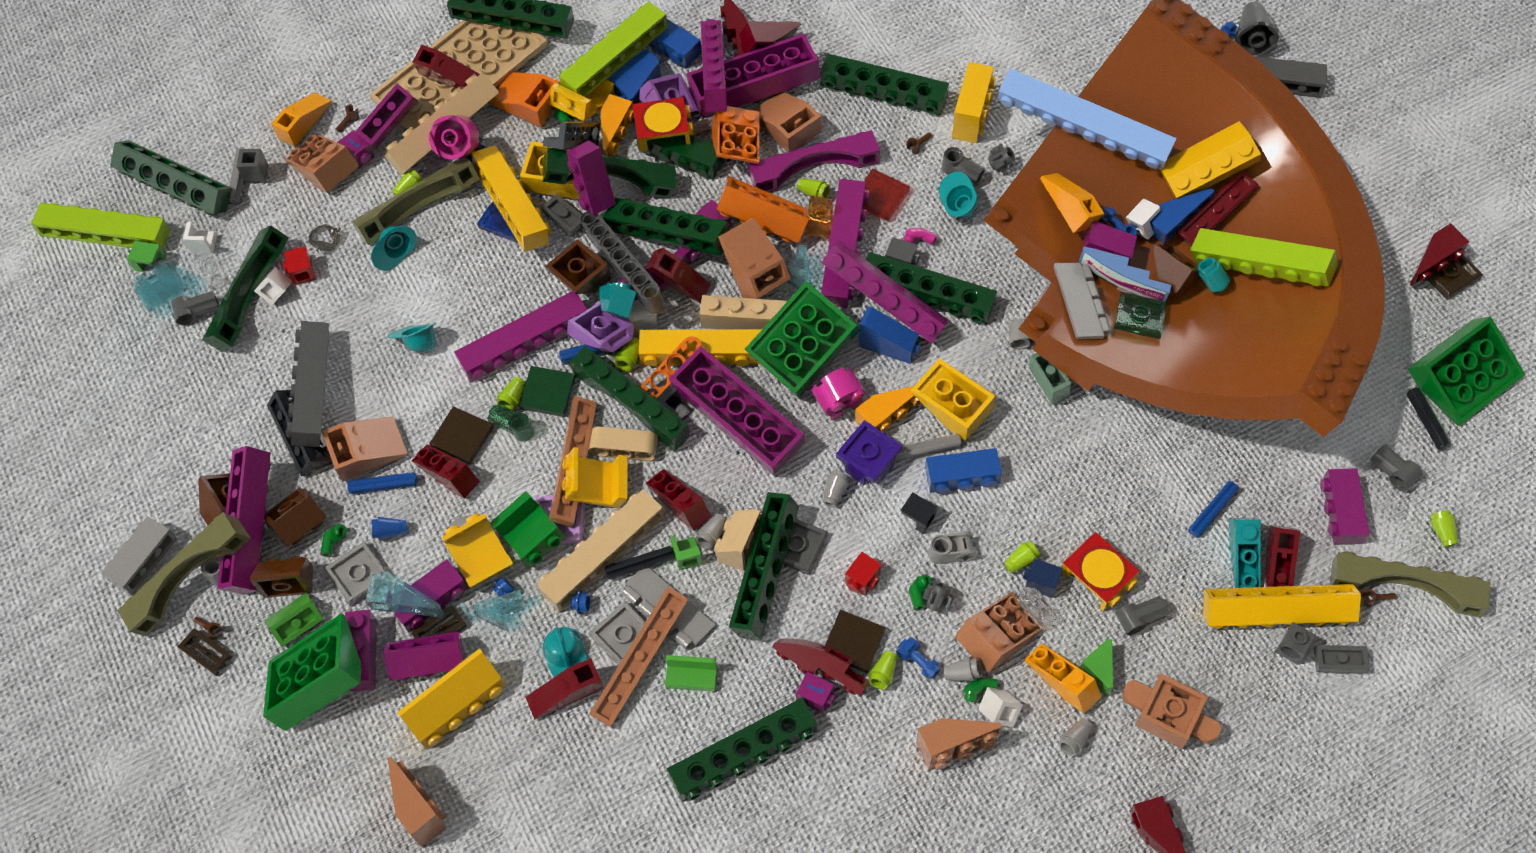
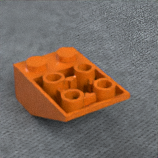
[488,72,561,127]
[712,106,759,164]

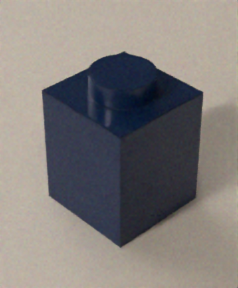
[1023,558,1063,598]

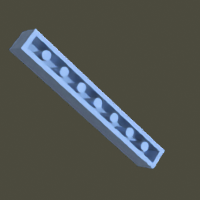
[998,68,1176,169]

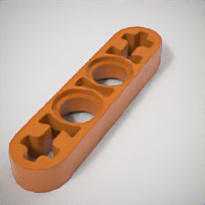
[640,336,703,399]

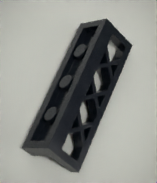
[543,122,601,150]
[267,390,333,477]

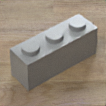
[101,516,177,596]

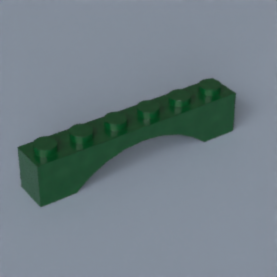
[543,148,676,199]
[202,225,289,352]
[569,346,690,452]

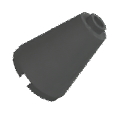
[1235,2,1279,57]

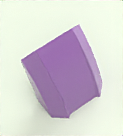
[639,73,699,115]
[567,301,634,352]

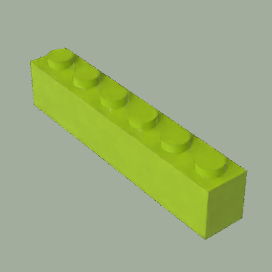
[559,1,668,97]
[31,203,171,250]
[1190,228,1339,287]

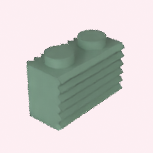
[1029,353,1071,404]

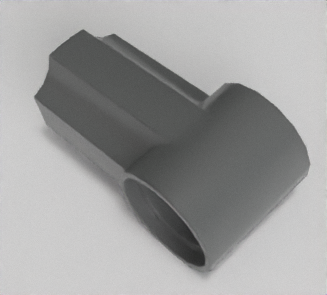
[941,147,985,185]
[171,291,219,325]
[1370,444,1423,491]
[1115,596,1170,636]

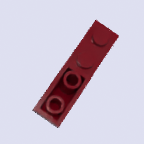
[720,0,747,57]
[772,638,870,696]

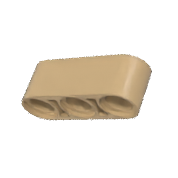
[588,427,658,461]

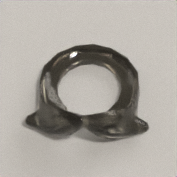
[309,224,341,252]

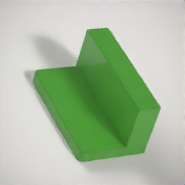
[264,593,324,647]
[665,655,718,692]

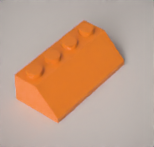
[717,176,809,243]

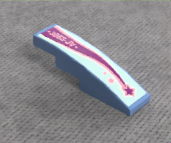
[1079,246,1171,304]

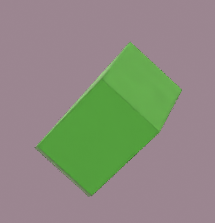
[1080,639,1113,695]

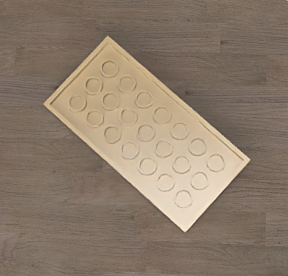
[369,20,548,129]

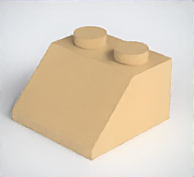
[714,509,761,571]

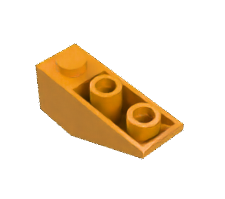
[271,93,332,147]
[600,94,634,157]
[1040,173,1104,233]
[855,386,921,433]
[1024,643,1101,713]

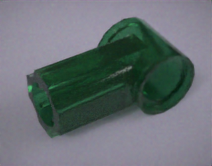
[487,403,534,442]

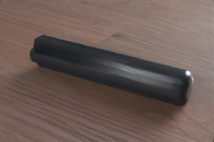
[1407,387,1451,451]
[605,546,675,580]

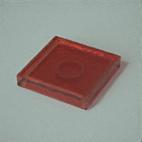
[863,168,910,222]

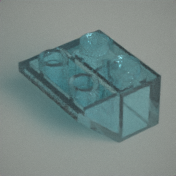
[131,262,188,312]

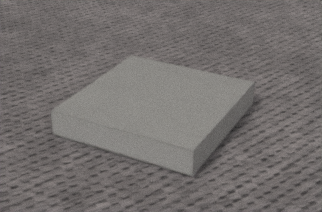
[324,541,391,607]
[588,601,645,665]

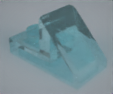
[786,245,811,289]
[473,590,526,631]

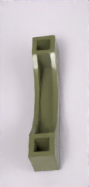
[351,158,480,245]
[117,512,251,636]
[1330,551,1490,618]

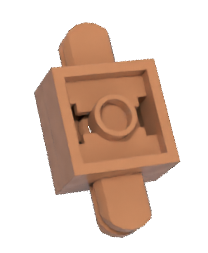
[1122,673,1221,749]

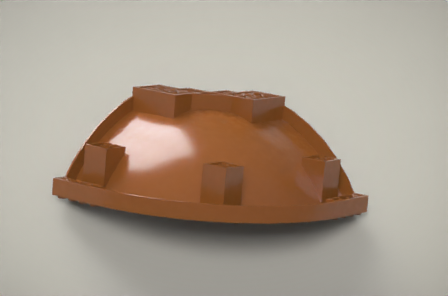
[983,0,1385,437]

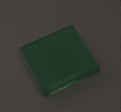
[1114,292,1167,339]

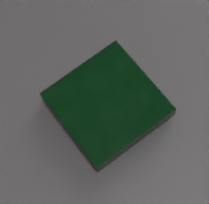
[519,366,576,417]

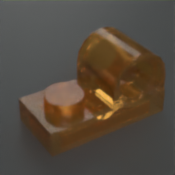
[806,195,833,239]

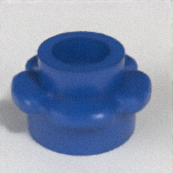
[493,577,516,599]
[572,590,590,615]

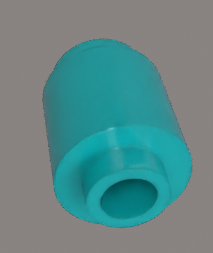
[1198,258,1230,292]

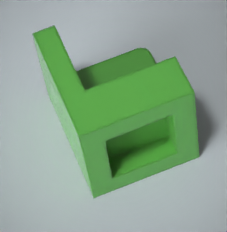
[127,241,166,272]
[670,535,702,570]

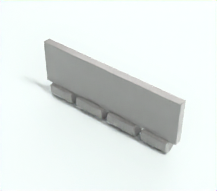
[1053,263,1112,340]
[622,567,716,650]

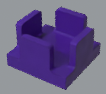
[836,420,902,485]

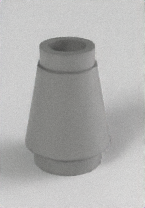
[823,470,850,507]
[696,514,726,550]
[944,656,983,681]
[1058,718,1093,756]

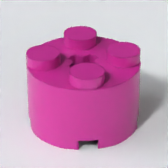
[429,115,479,160]
[811,367,866,420]

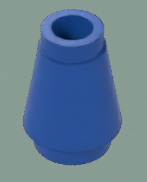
[372,517,407,540]

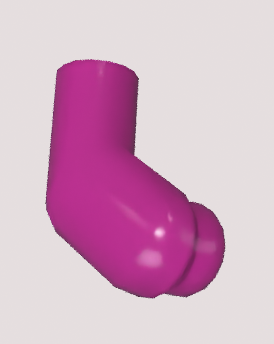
[903,228,937,245]

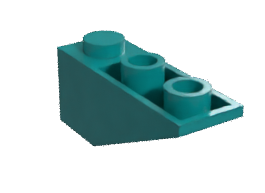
[598,282,636,318]
[1229,518,1261,588]

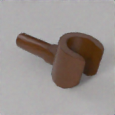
[335,104,359,132]
[906,132,932,154]
[1361,589,1396,607]
[193,617,224,640]

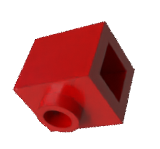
[282,246,316,285]
[845,551,882,595]

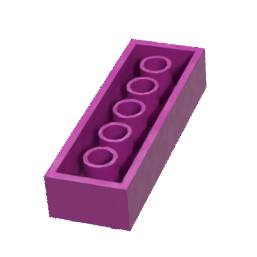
[686,33,821,119]
[669,346,805,476]

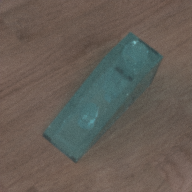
[366,572,444,617]

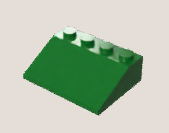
[744,281,860,399]
[1407,316,1525,426]
[263,613,361,731]

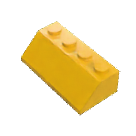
[1159,121,1261,199]
[397,648,506,749]

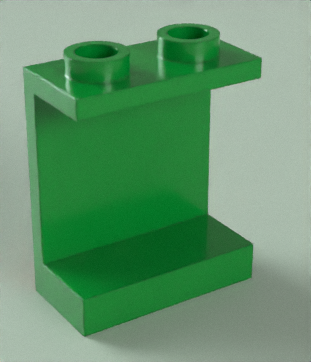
[490,491,566,569]

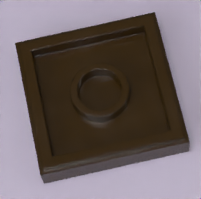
[1416,256,1483,300]
[429,406,494,465]
[825,610,886,673]

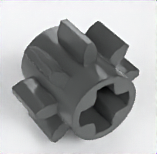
[988,144,1015,173]
[922,581,955,612]

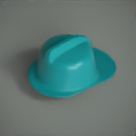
[939,172,978,218]
[371,226,417,271]
[387,322,436,353]
[543,627,587,677]

